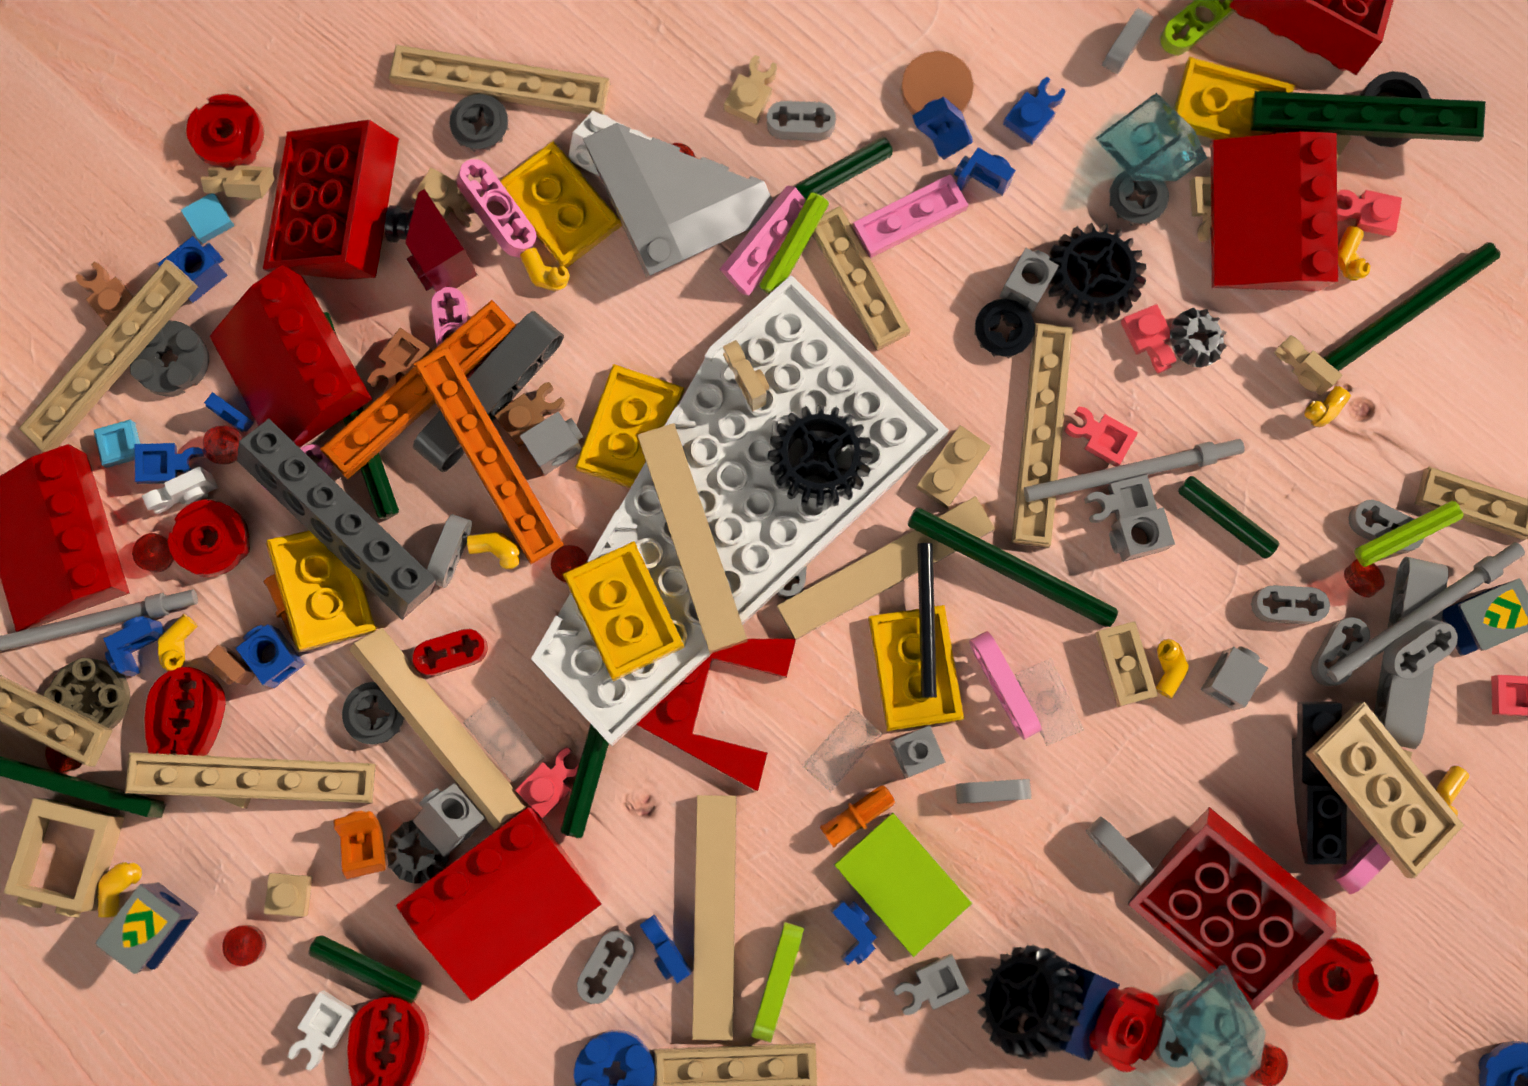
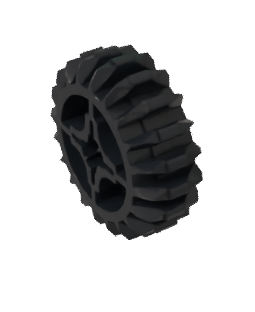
[1048,223,1146,324]
[768,404,873,509]
[977,945,1085,1060]

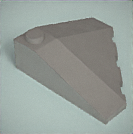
[583,123,773,277]

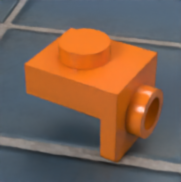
[333,811,386,879]

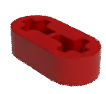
[413,629,488,677]

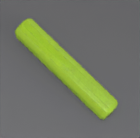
[759,192,829,294]
[1354,501,1464,567]

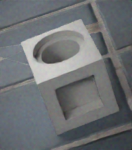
[1000,248,1059,314]
[520,411,583,475]
[1109,507,1175,562]
[1201,646,1268,710]
[890,725,945,779]
[413,783,486,856]

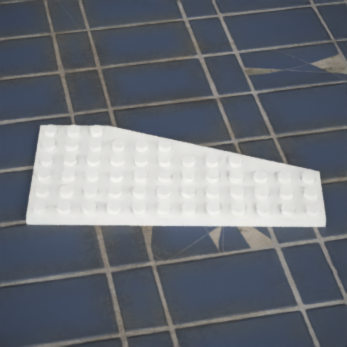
[531,275,949,746]

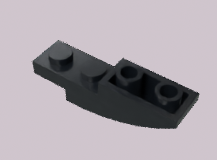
[1292,701,1347,864]

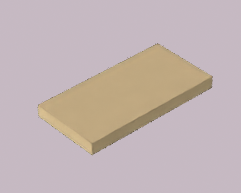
[1306,702,1464,878]

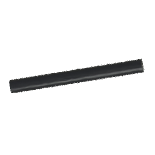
[917,543,937,698]

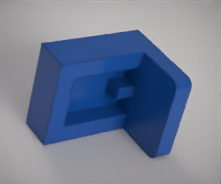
[912,96,973,159]
[954,147,1016,196]
[104,616,165,677]
[830,900,877,965]

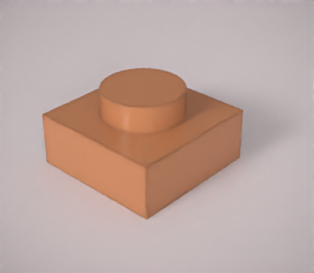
[207,645,256,686]

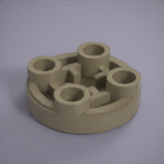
[44,657,130,730]

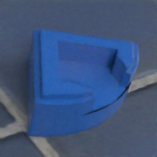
[204,392,254,433]

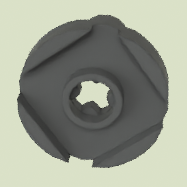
[130,320,209,397]

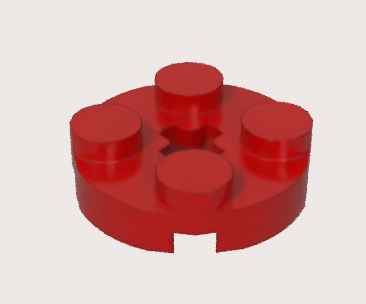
[186,94,264,168]
[168,499,250,577]
[1292,937,1379,1020]
[1089,987,1162,1072]

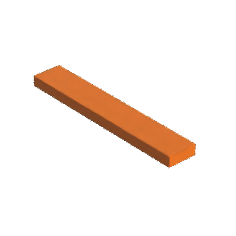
[320,300,517,479]
[413,346,564,565]

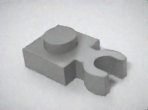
[1084,475,1157,523]
[893,954,970,1015]

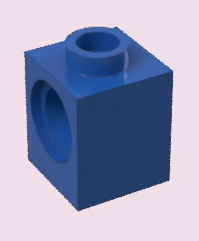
[158,236,228,303]
[236,624,306,688]

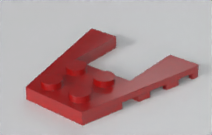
[636,639,796,791]

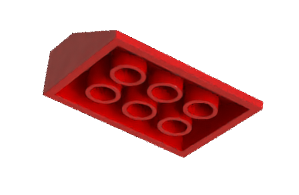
[1229,0,1394,76]
[262,120,399,280]
[1210,131,1338,291]
[209,265,372,448]
[0,444,130,632]
[1128,807,1337,1011]
[395,808,602,1002]

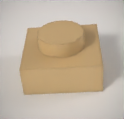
[264,873,313,917]

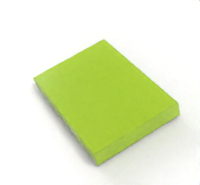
[834,813,973,957]

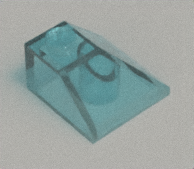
[1096,92,1207,181]
[1163,965,1266,1086]

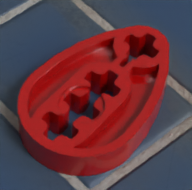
[144,667,226,756]
[347,995,429,1086]

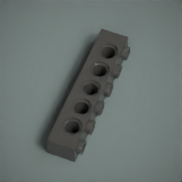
[237,419,436,620]

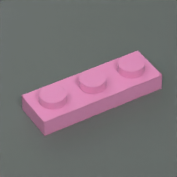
[853,174,968,258]
[720,185,806,296]

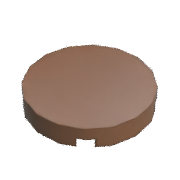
[900,51,974,115]

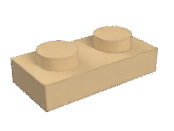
[916,425,991,509]
[1095,621,1158,707]

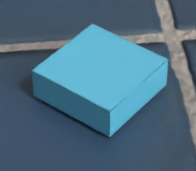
[181,193,235,244]
[94,420,140,468]

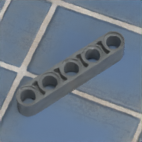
[413,311,564,472]

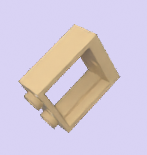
[4,798,125,917]

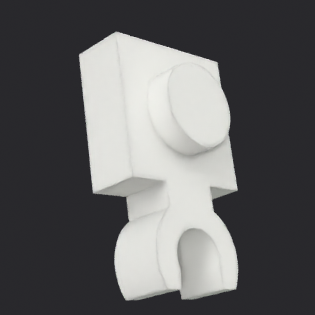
[142,466,218,514]
[288,990,357,1071]

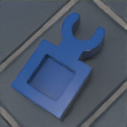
[1003,77,1066,145]
[134,443,205,484]
[640,914,692,984]

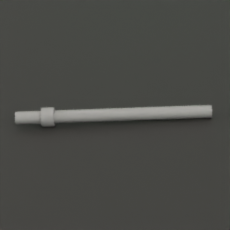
[1024,439,1244,502]
[1327,542,1525,683]
[0,589,198,652]

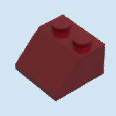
[405,189,477,292]

